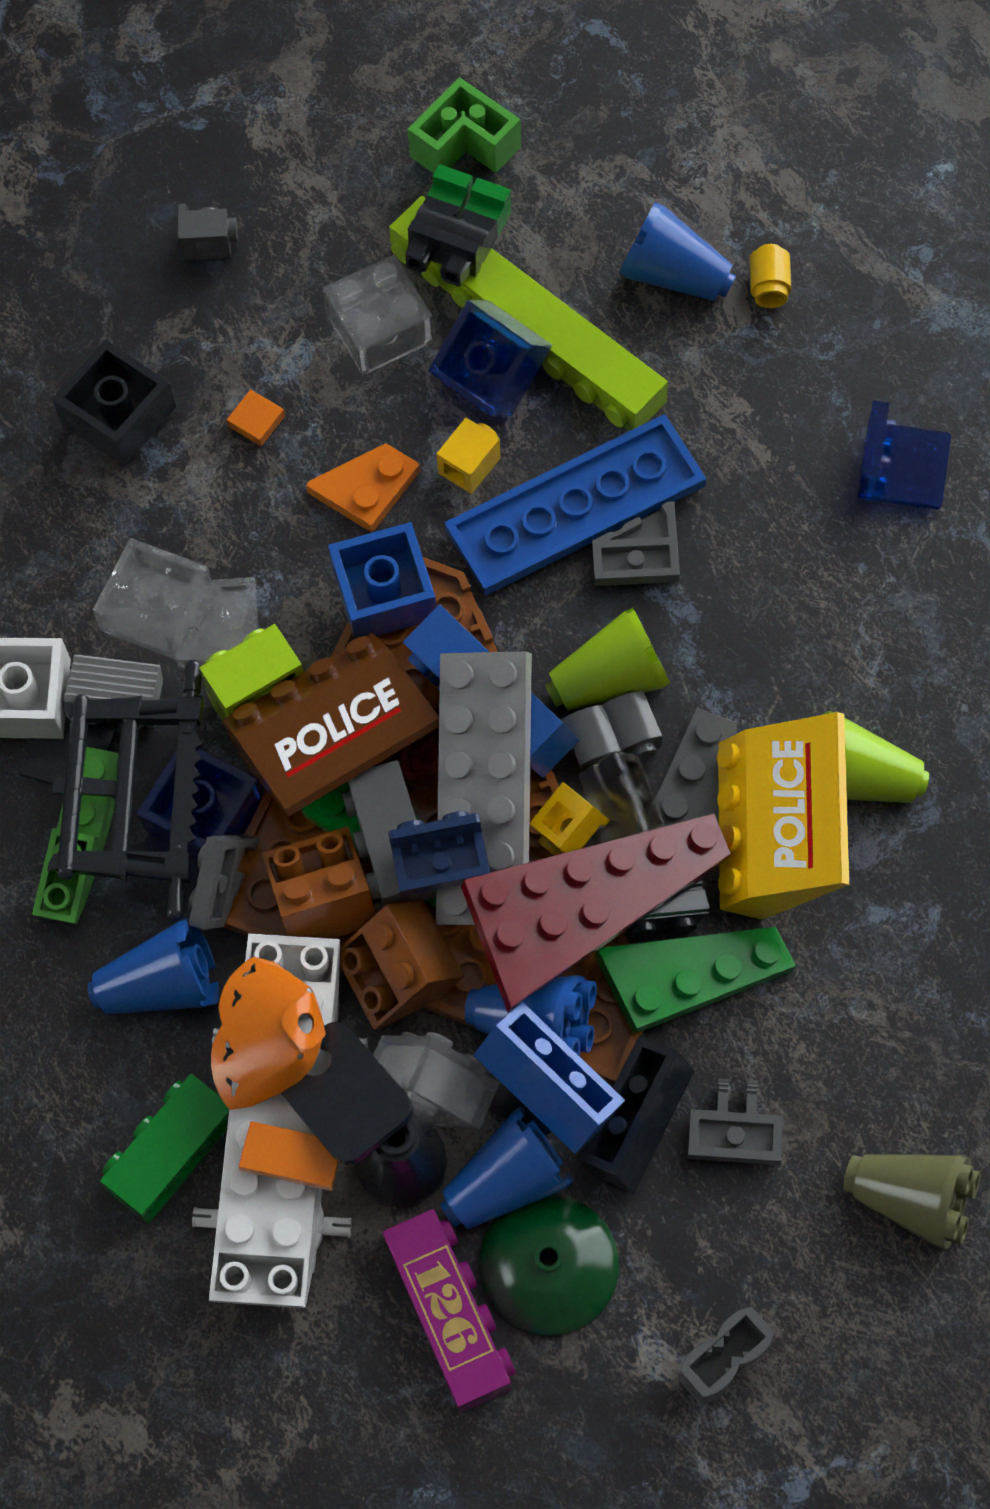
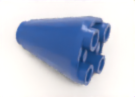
[465,975,597,1056]

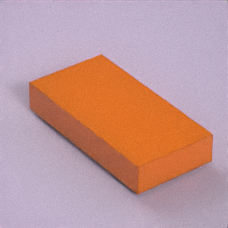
[238,1121,339,1191]

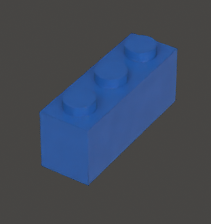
[473,1002,625,1154]

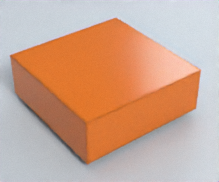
[226,389,285,447]

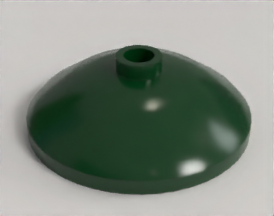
[479,1195,619,1337]

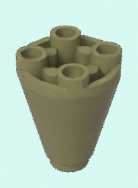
[844,1154,981,1249]

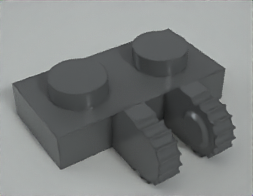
[687,1078,783,1166]

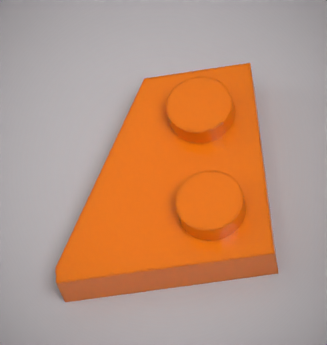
[306,443,421,533]

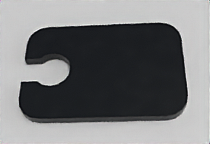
[280,1022,414,1166]

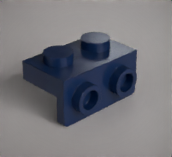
[388,811,490,897]

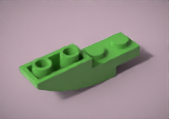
[32,747,119,924]

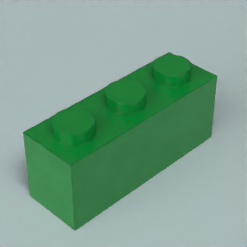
[100,1074,229,1225]

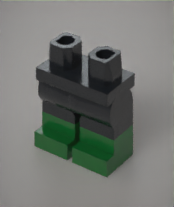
[405,164,511,287]

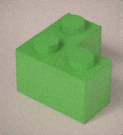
[407,77,521,174]

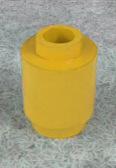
[749,244,791,308]

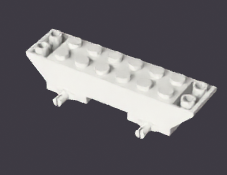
[192,934,368,1308]

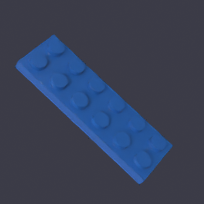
[444,414,707,596]

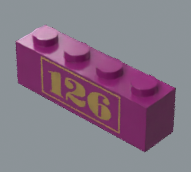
[382,1209,516,1414]

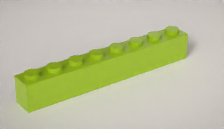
[389,196,668,431]

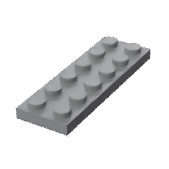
[436,651,532,925]

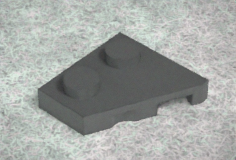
[592,501,680,586]

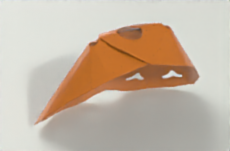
[211,957,326,1110]

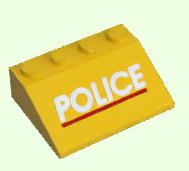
[717,712,849,920]

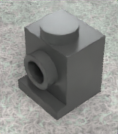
[178,204,238,261]

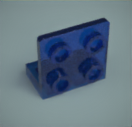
[857,400,951,510]

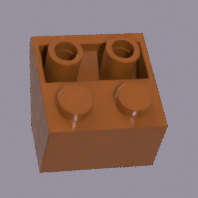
[262,826,376,939]
[339,899,465,1030]

